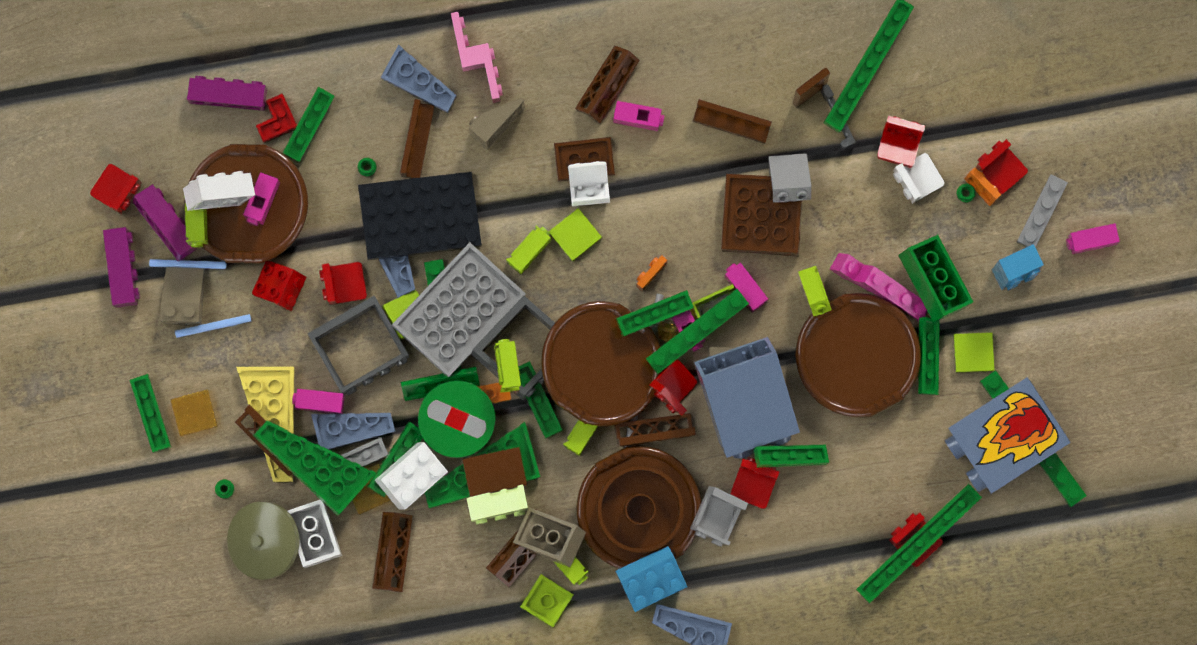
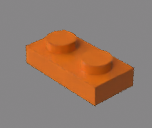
[964,167,1001,206]
[636,255,668,291]

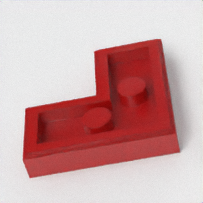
[256,93,297,143]

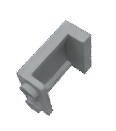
[769,154,811,202]
[690,486,748,547]

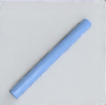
[149,259,227,269]
[175,314,252,338]

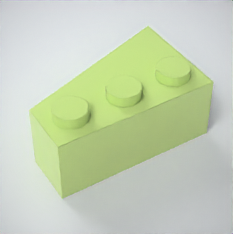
[467,485,528,525]

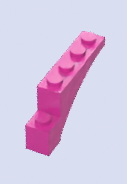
[830,253,928,321]

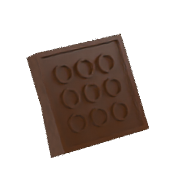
[721,174,802,257]

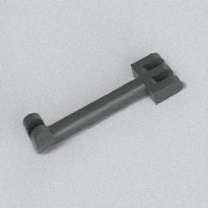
[821,85,856,149]

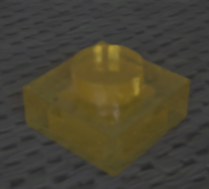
[657,321,679,342]

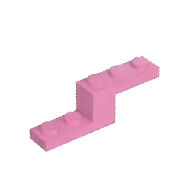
[451,12,503,103]

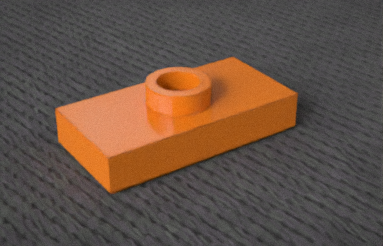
[478,382,511,404]

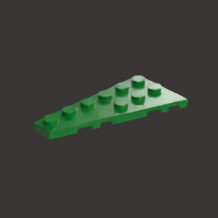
[253,421,376,515]
[425,422,541,509]

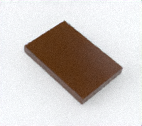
[793,68,830,108]
[554,137,615,182]
[462,447,527,497]

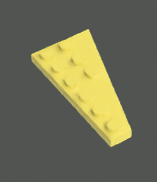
[236,367,295,482]

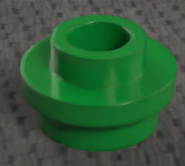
[357,158,377,177]
[956,183,976,203]
[215,479,234,499]

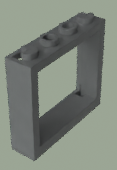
[307,295,409,396]
[471,295,555,400]

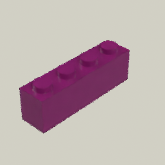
[187,76,267,111]
[133,184,197,262]
[103,227,140,308]

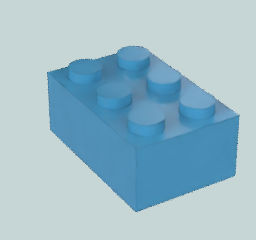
[992,244,1044,291]
[616,546,687,612]

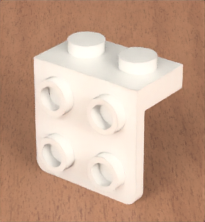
[893,153,944,203]
[568,161,610,206]

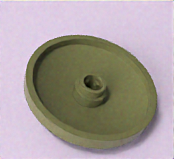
[227,501,300,580]

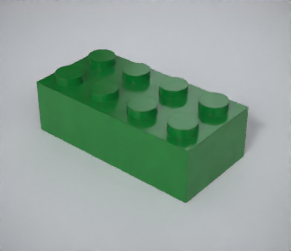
[898,235,974,323]

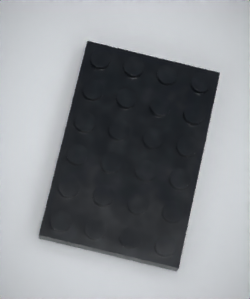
[358,171,482,260]

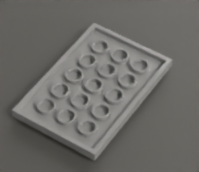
[392,242,526,378]

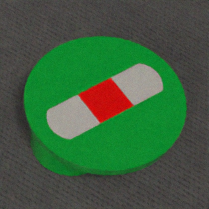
[418,381,495,458]

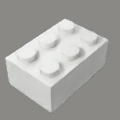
[183,171,255,211]
[375,442,448,510]
[288,500,342,568]

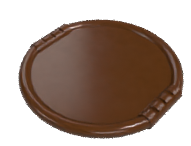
[184,144,308,263]
[795,293,921,417]
[541,301,662,426]
[576,446,701,569]

